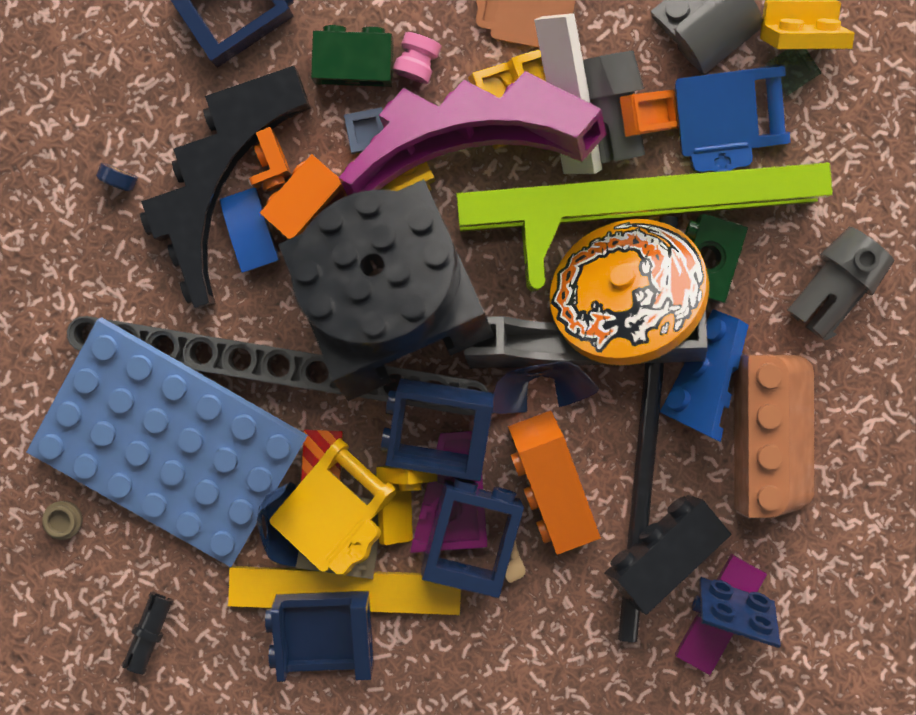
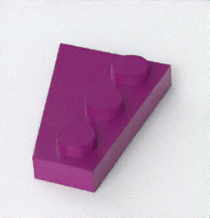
[410,430,487,553]

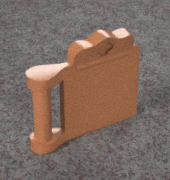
[476,0,576,48]

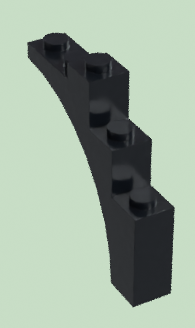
[140,65,311,309]

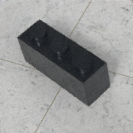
[604,495,732,615]

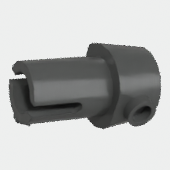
[583,50,645,163]
[787,226,895,341]

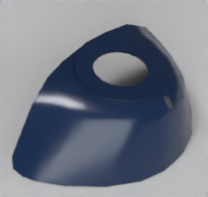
[492,361,599,414]
[257,482,299,567]

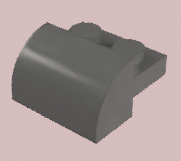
[651,0,763,75]

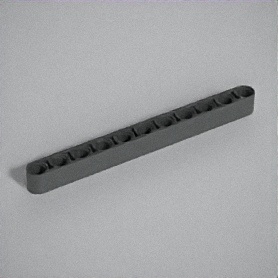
[67,316,488,416]

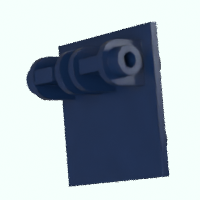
[692,577,781,648]

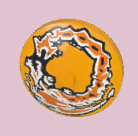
[550,219,709,365]

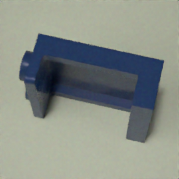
[265,591,374,682]

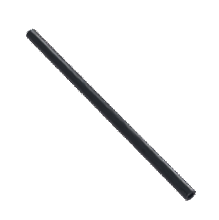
[618,216,679,642]

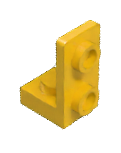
[376,466,437,545]

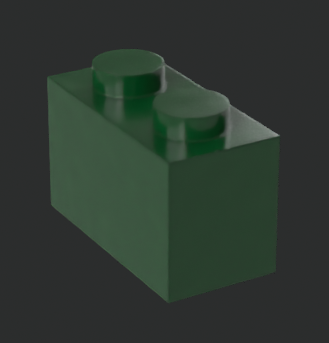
[311,25,394,87]

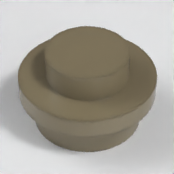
[42,501,82,540]

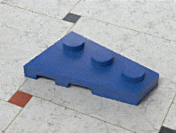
[660,309,749,442]

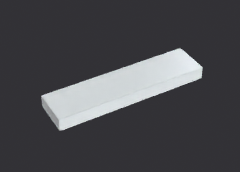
[534,13,603,174]

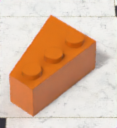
[508,410,601,555]

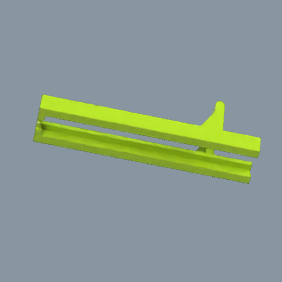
[457,162,833,292]

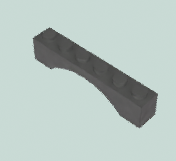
[464,309,708,369]

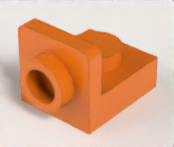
[249,127,292,192]

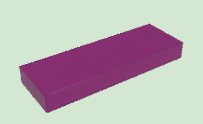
[675,554,767,675]

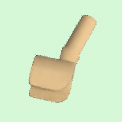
[505,539,526,583]

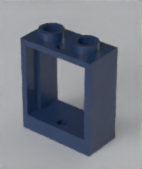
[171,0,294,68]
[381,378,495,481]
[421,478,524,598]

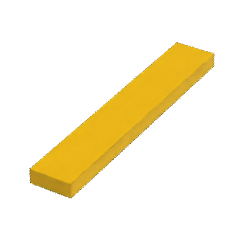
[228,566,461,615]

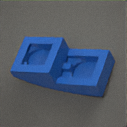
[219,187,280,273]

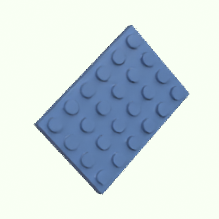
[26,317,308,567]

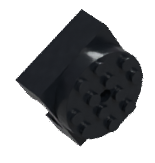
[278,179,494,401]

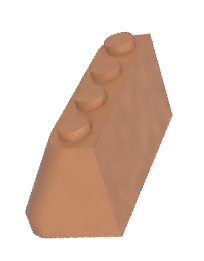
[734,355,814,518]

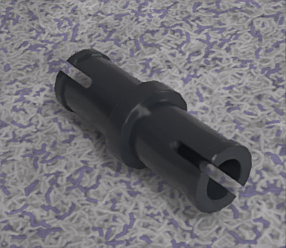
[121,592,174,675]

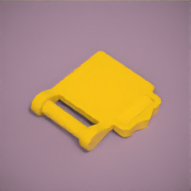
[270,438,398,576]

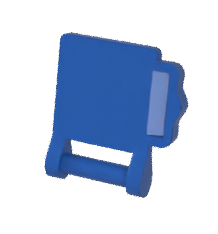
[675,64,791,172]

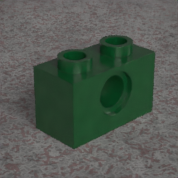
[685,213,748,304]

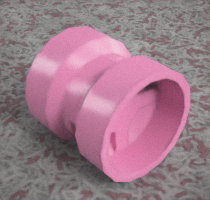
[392,32,441,84]

